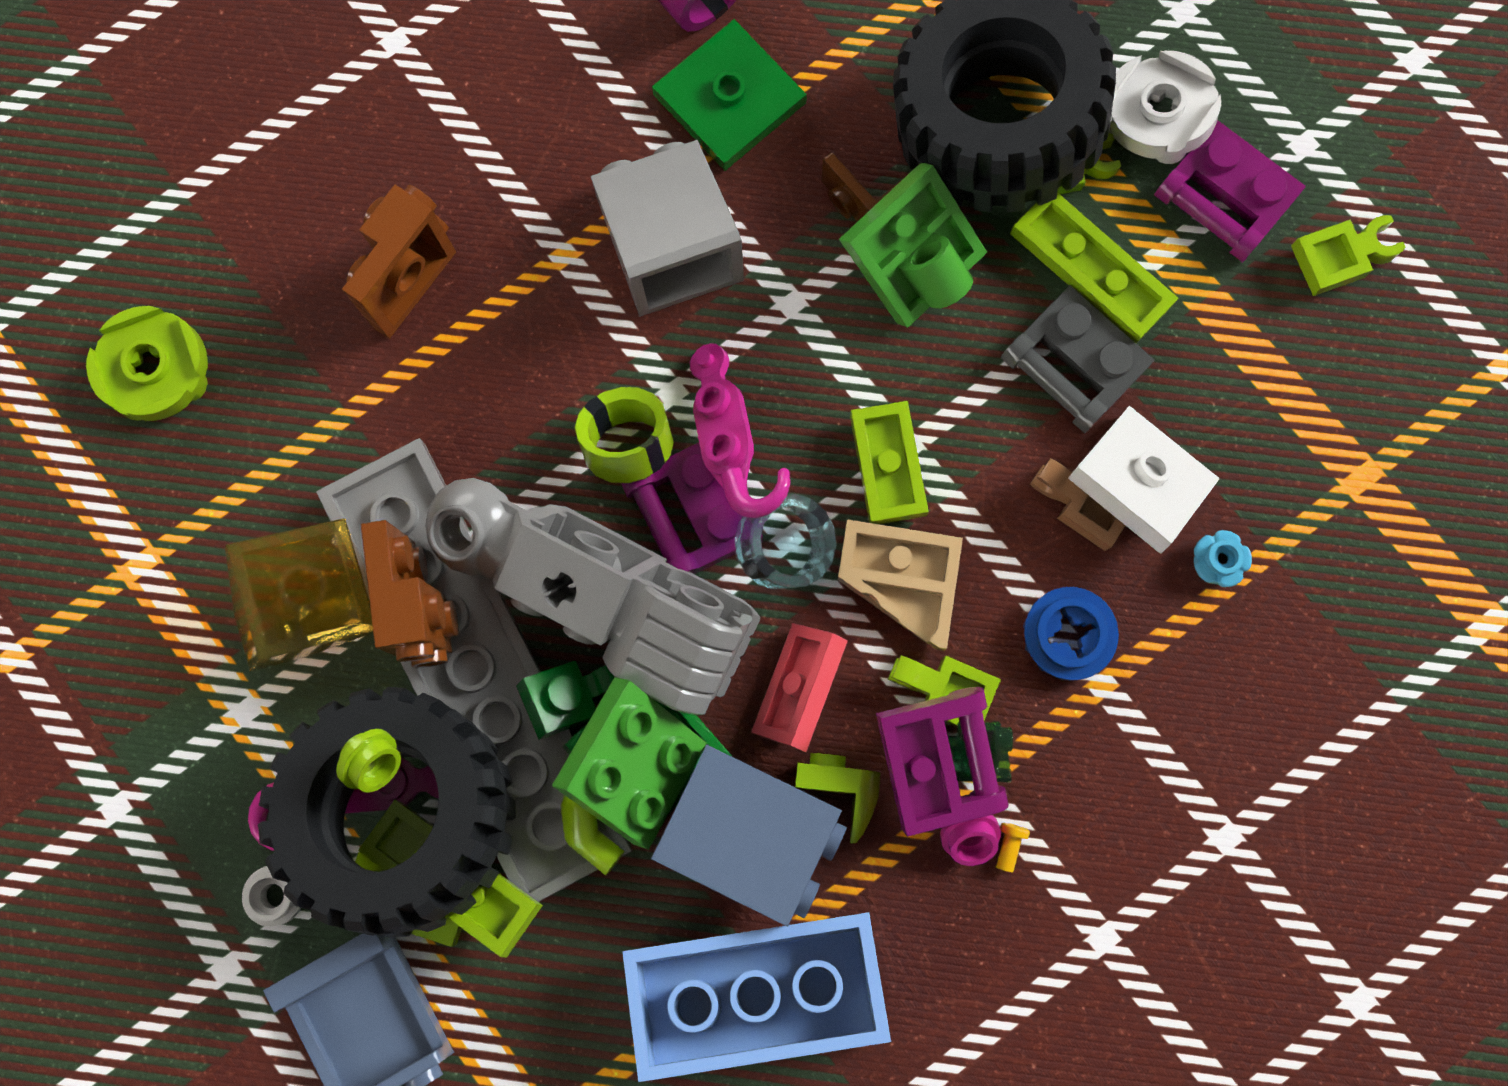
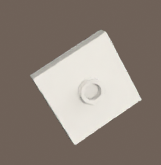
[1068,406,1220,554]

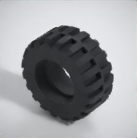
[893,0,1116,212]
[258,687,516,938]

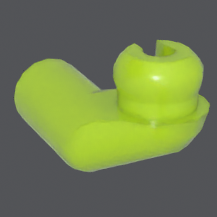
[560,795,625,876]

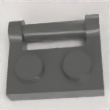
[1001,285,1155,434]

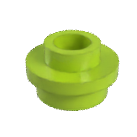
[336,729,401,793]

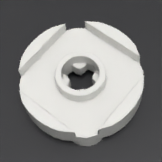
[1109,51,1221,164]

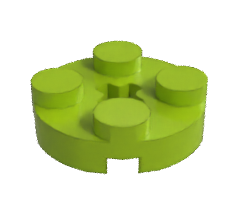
[86,306,208,421]

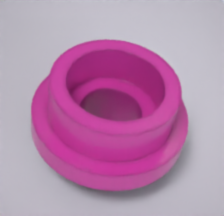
[940,815,1001,866]

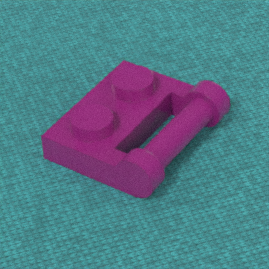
[1154,120,1306,263]
[620,442,763,574]
[876,687,1009,837]

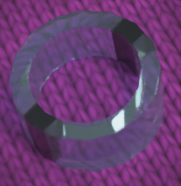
[735,494,836,590]

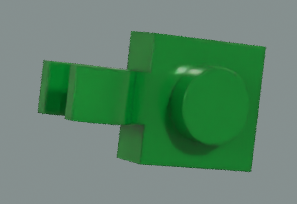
[516,661,614,740]

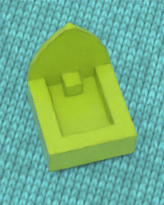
[795,753,881,843]

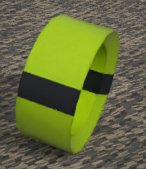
[575,387,674,483]

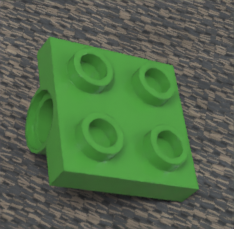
[839,163,987,328]
[552,677,707,850]

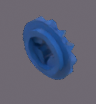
[1023,587,1119,681]

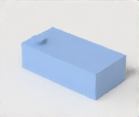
[622,912,891,1082]

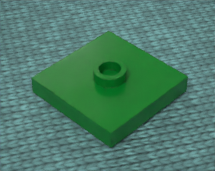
[652,19,807,171]

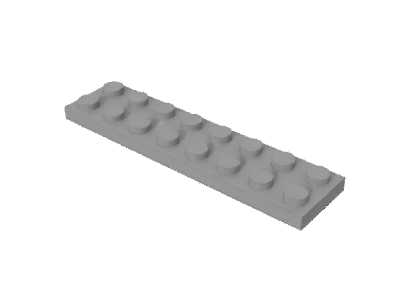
[316,438,633,902]

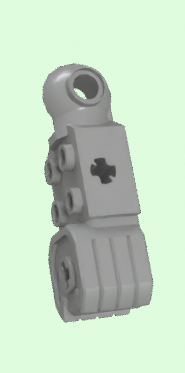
[425,478,760,715]

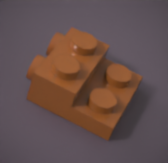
[341,184,456,339]
[361,520,459,668]

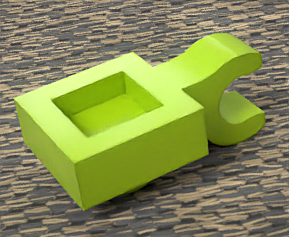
[887,655,1001,729]

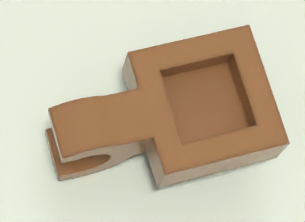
[1030,458,1126,551]

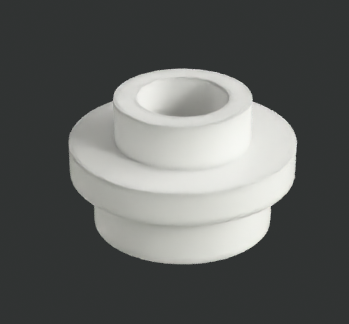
[242,866,301,927]

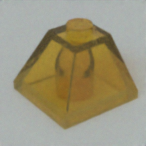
[225,518,373,672]

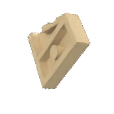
[837,520,963,651]

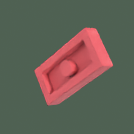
[751,623,848,752]

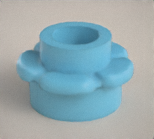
[1194,530,1252,588]

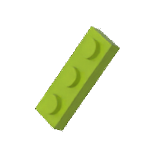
[1010,192,1179,344]
[358,800,543,958]

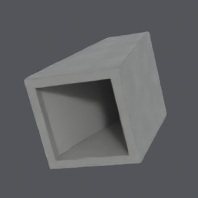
[591,140,744,317]

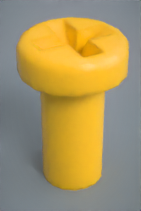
[996,822,1030,872]

